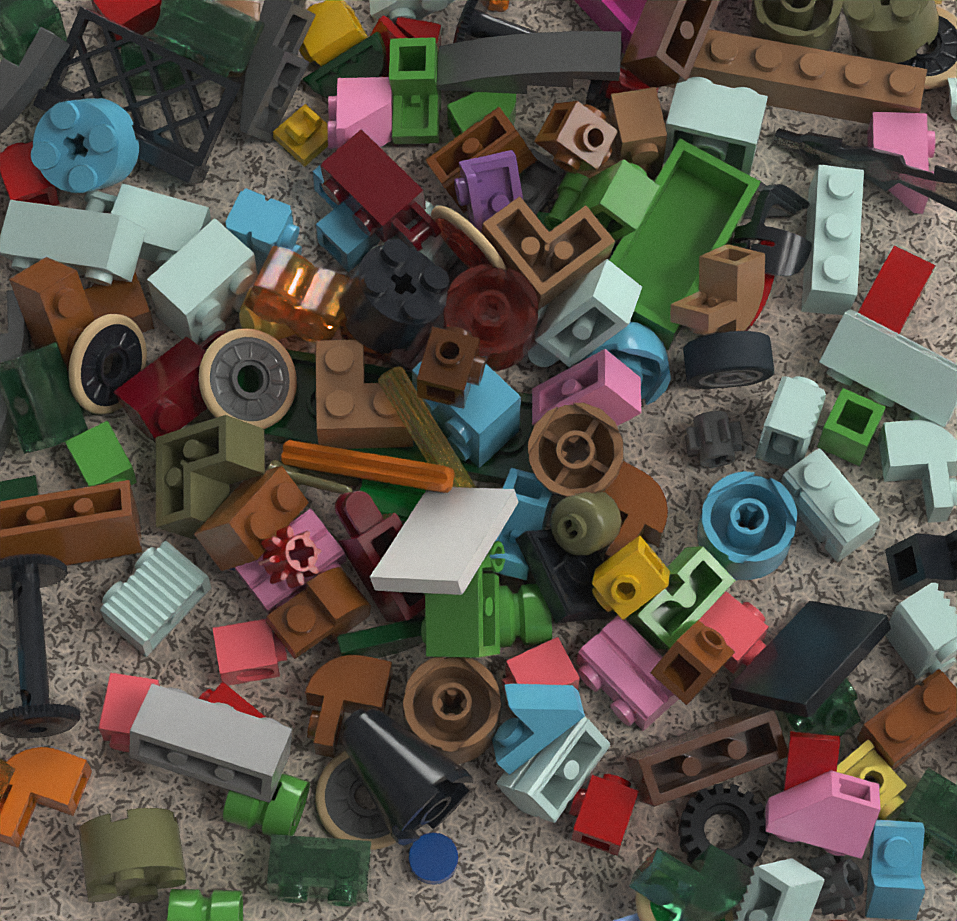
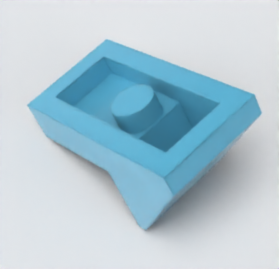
[492,684,585,775]
[865,820,925,920]

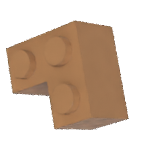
[577,87,667,180]
[481,196,615,312]
[316,340,413,449]

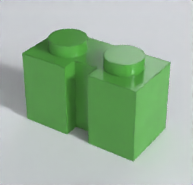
[625,546,736,649]

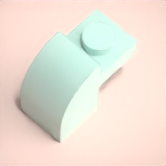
[878,420,957,523]

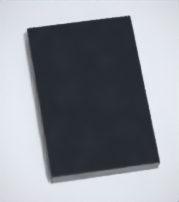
[728,601,891,718]

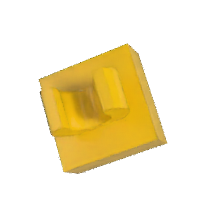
[273,104,328,167]

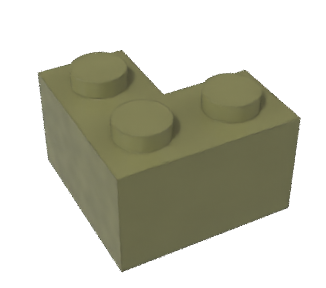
[156,415,265,539]

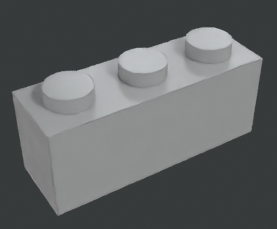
[129,684,292,803]

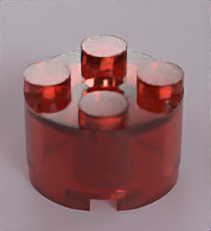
[443,265,538,371]

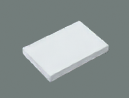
[370,487,519,595]

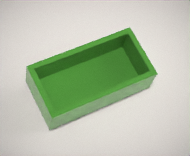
[609,139,761,350]

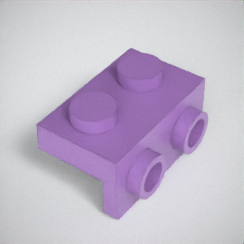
[454,150,523,261]

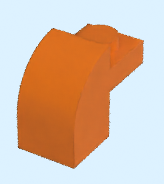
[0,747,92,848]

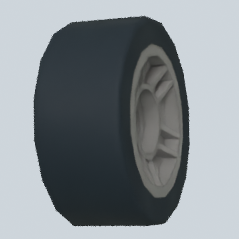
[683,331,775,389]

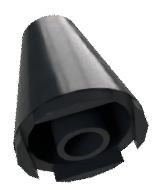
[341,708,474,846]

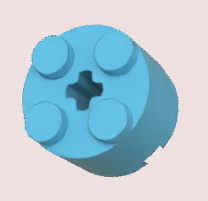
[31,98,139,193]
[697,471,797,581]

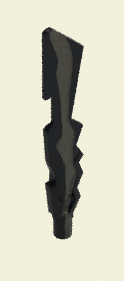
[774,128,957,212]

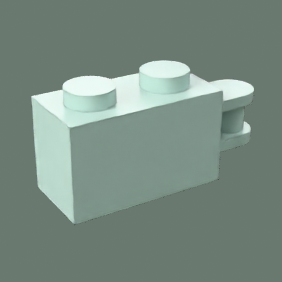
[84,183,211,268]
[528,259,642,368]

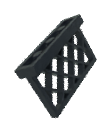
[33,6,241,183]

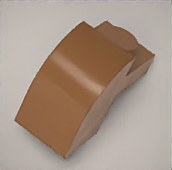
[670,244,765,334]

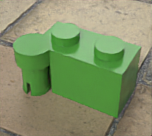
[544,159,660,241]
[421,541,505,658]

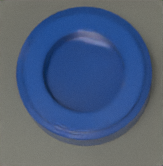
[409,833,458,885]

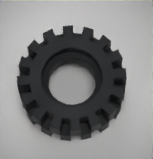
[678,783,769,878]

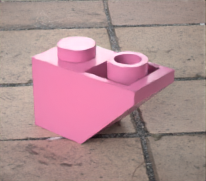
[328,77,393,149]
[867,112,937,214]
[766,770,881,859]

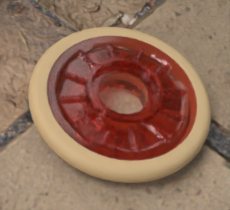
[431,206,508,285]

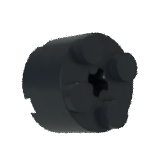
[339,239,450,353]

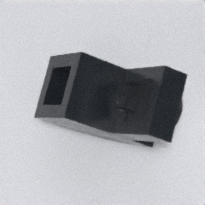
[885,530,957,596]

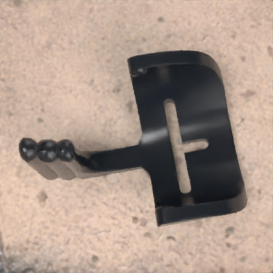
[731,184,812,276]

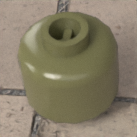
[550,492,622,556]

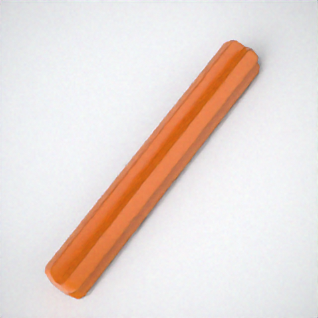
[281,440,455,493]

